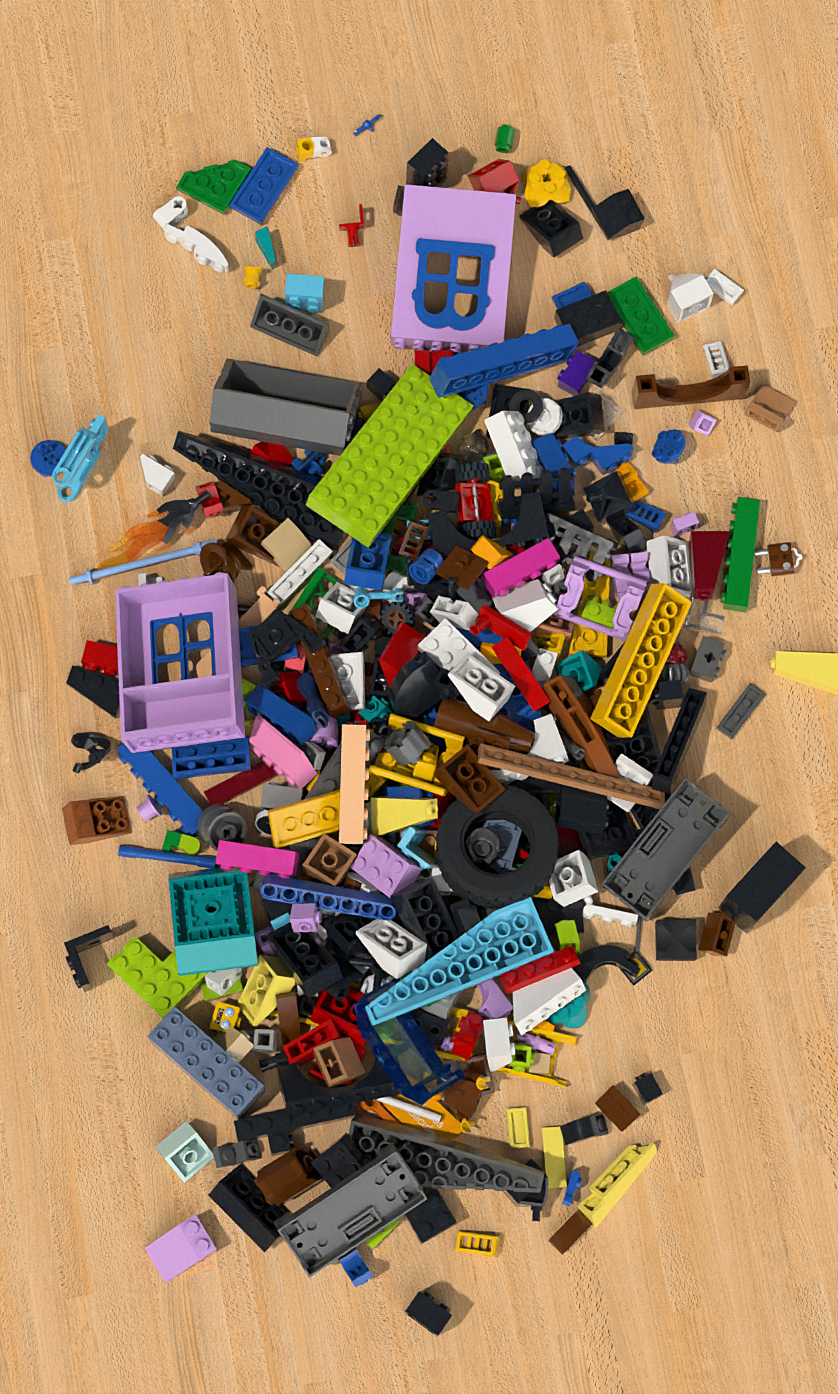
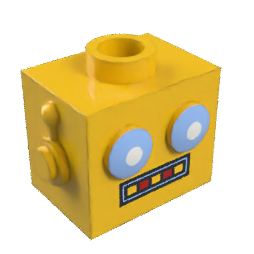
[209,1001,242,1035]

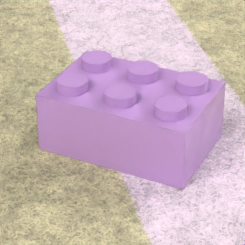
[350,834,422,898]

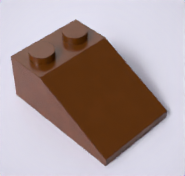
[225,505,281,567]
[433,744,506,814]

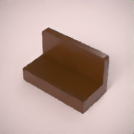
[595,1085,641,1132]

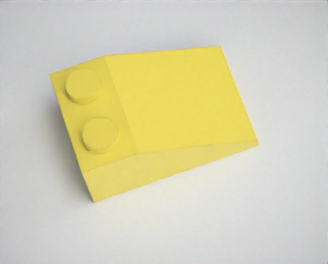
[237,954,295,1026]

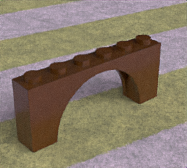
[632,365,750,409]

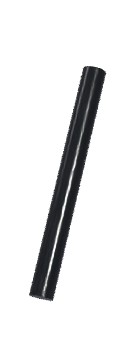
[565,165,601,229]

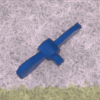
[353,114,381,136]

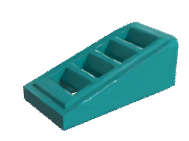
[255,226,276,269]

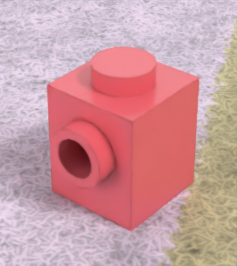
[284,644,307,675]

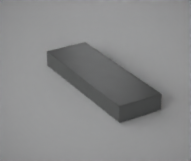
[716,683,765,740]

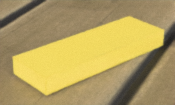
[542,1127,567,1189]

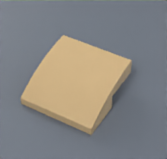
[261,518,312,572]

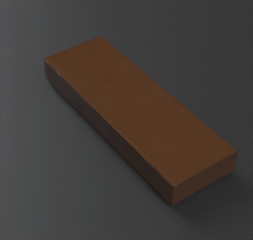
[275,992,301,1046]

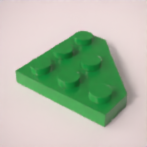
[176,160,251,215]

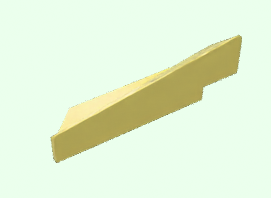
[577,1142,657,1227]

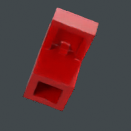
[195,481,224,518]

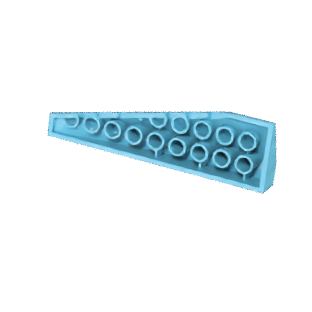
[365,897,554,1026]

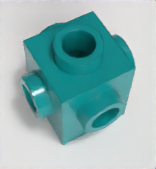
[358,695,393,723]

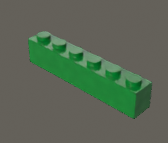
[720,497,760,612]

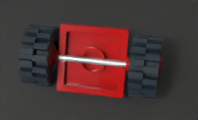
[455,462,497,541]

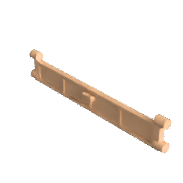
[189,586,281,679]

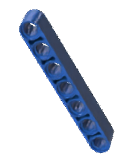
[260,875,396,920]

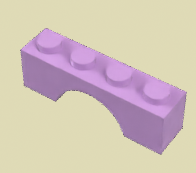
[476,979,513,1020]

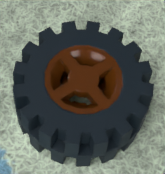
[380,601,416,636]

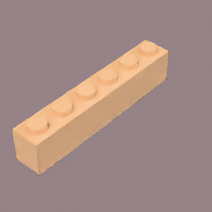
[339,724,370,844]

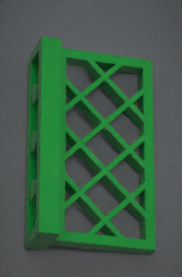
[288,567,345,645]

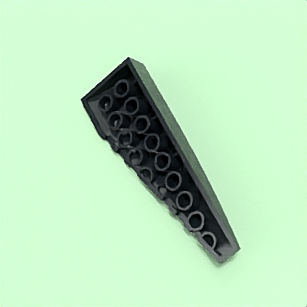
[600,704,696,895]

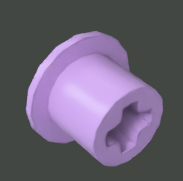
[137,795,162,821]

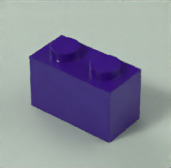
[557,351,597,396]

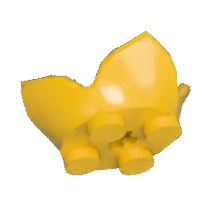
[521,159,571,207]

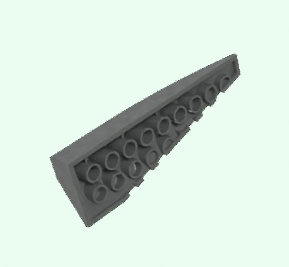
[348,1113,545,1193]

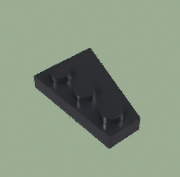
[66,665,120,719]

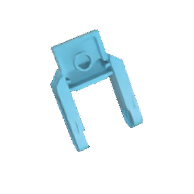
[52,415,109,503]

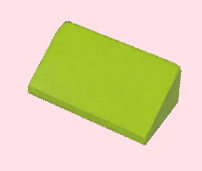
[201,978,243,1003]

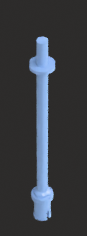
[69,538,217,585]

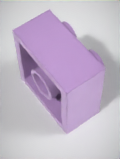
[670,512,699,538]

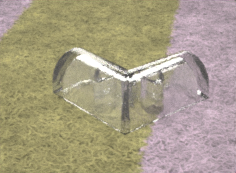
[683,590,725,636]

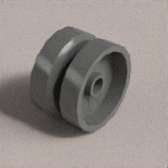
[197,804,247,851]

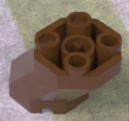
[255,1144,323,1206]

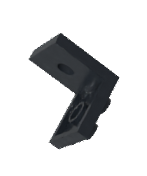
[64,925,114,992]

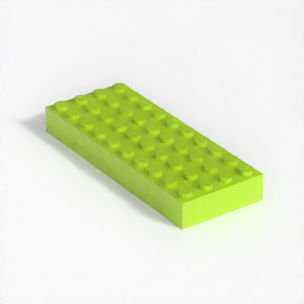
[306,364,474,548]

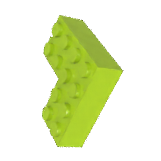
[107,935,213,1019]

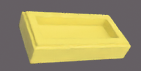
[506,1107,530,1149]

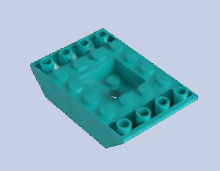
[168,867,258,976]

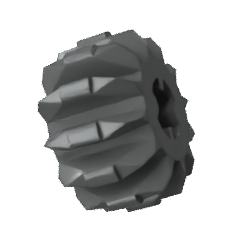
[658,663,689,683]

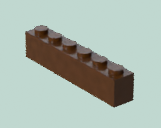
[289,604,352,718]

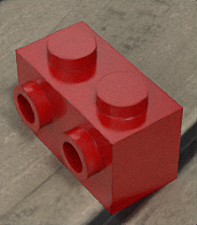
[450,1010,487,1061]

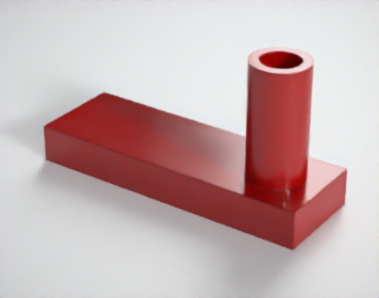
[469,604,533,651]

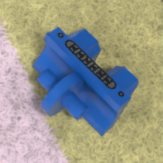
[291,450,327,475]

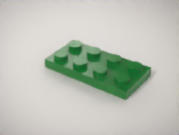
[607,277,675,356]

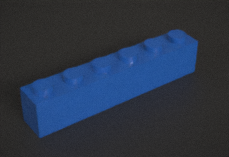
[117,743,203,837]

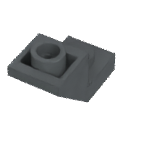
[212,1139,261,1168]

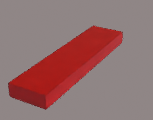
[491,637,550,712]

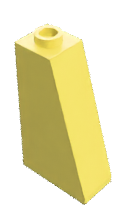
[770,651,838,695]
[371,796,438,836]

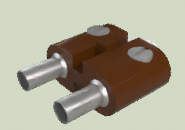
[755,542,802,577]

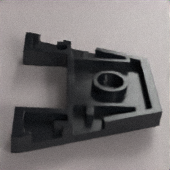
[249,609,327,689]

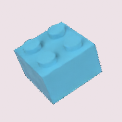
[285,274,324,313]

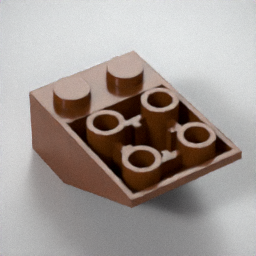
[62,796,131,845]

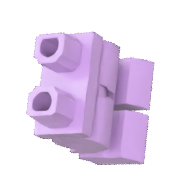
[610,552,651,603]

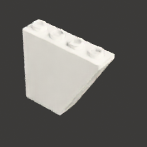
[513,947,586,1036]

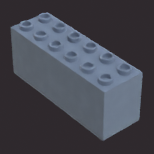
[147,1006,265,1120]

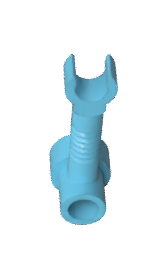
[353,587,404,608]

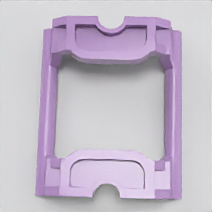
[554,556,647,641]

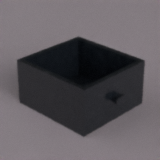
[718,841,806,934]

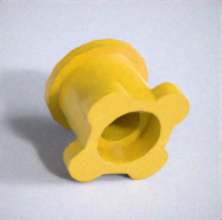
[242,265,262,289]

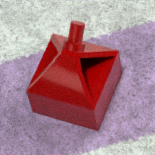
[468,159,521,205]

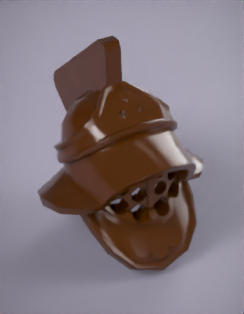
[200,541,253,584]

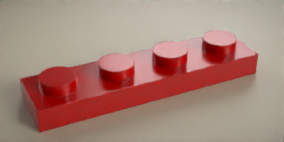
[500,945,580,994]

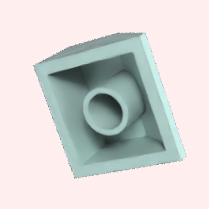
[155,1121,214,1183]

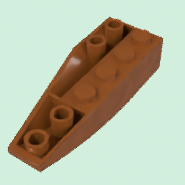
[542,675,620,779]

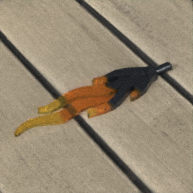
[95,490,211,571]

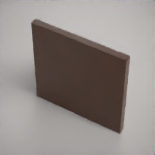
[436,545,489,590]

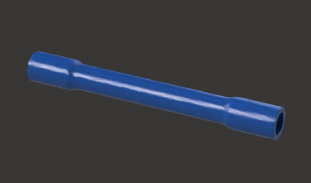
[118,845,216,868]

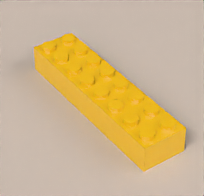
[590,583,692,737]

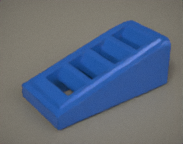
[624,500,666,533]

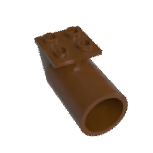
[434,698,535,756]

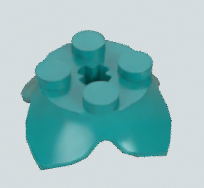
[545,981,590,1028]

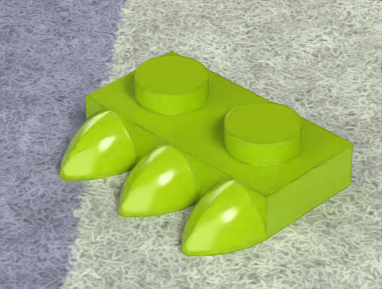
[581,594,619,628]

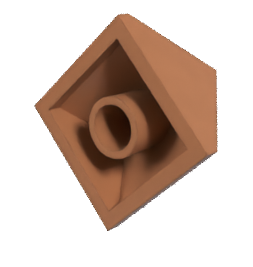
[532,613,575,644]

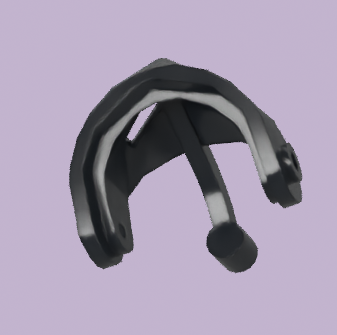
[71,732,111,773]

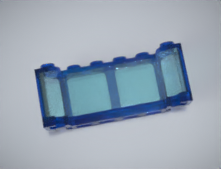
[354,978,465,1105]

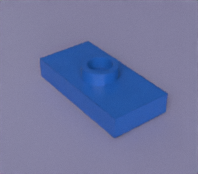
[552,281,592,309]

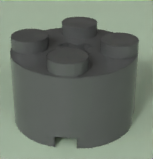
[384,721,431,766]

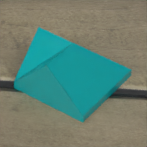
[554,650,601,692]

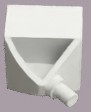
[667,274,714,323]
[549,850,598,907]

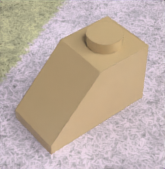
[211,1028,254,1063]

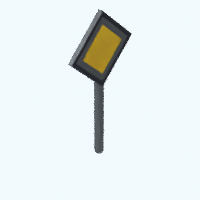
[620,916,652,986]

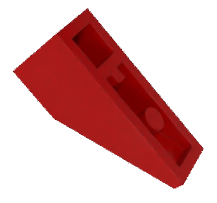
[283,1018,340,1066]

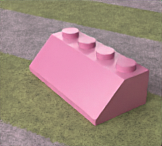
[249,714,317,790]

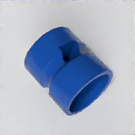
[409,549,444,584]

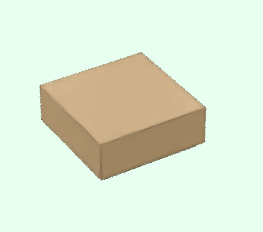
[529,1052,550,1075]

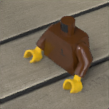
[437,1068,490,1132]

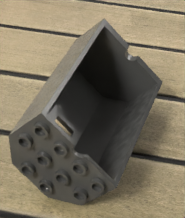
[209,358,362,456]

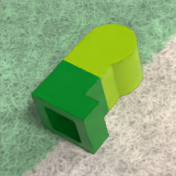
[162,830,201,855]

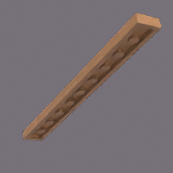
[478,743,665,809]

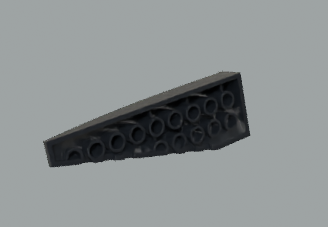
[173,431,344,550]

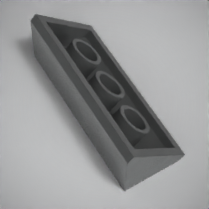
[250,294,329,357]

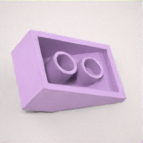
[145,1214,217,1283]

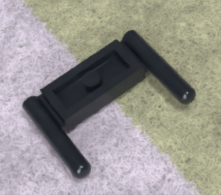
[405,556,456,602]

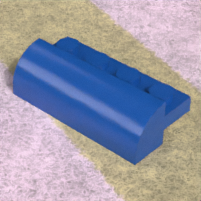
[172,736,252,780]

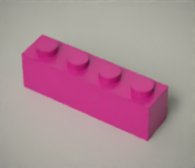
[481,538,560,598]
[215,840,299,878]

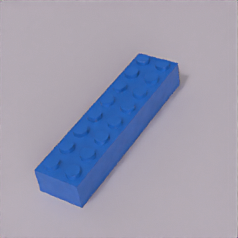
[429,324,579,398]

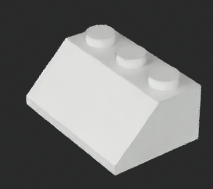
[647,535,693,597]

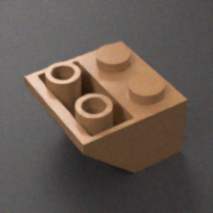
[313,1037,366,1088]

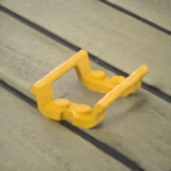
[369,713,465,796]

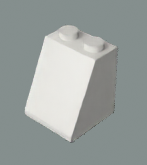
[491,579,558,632]

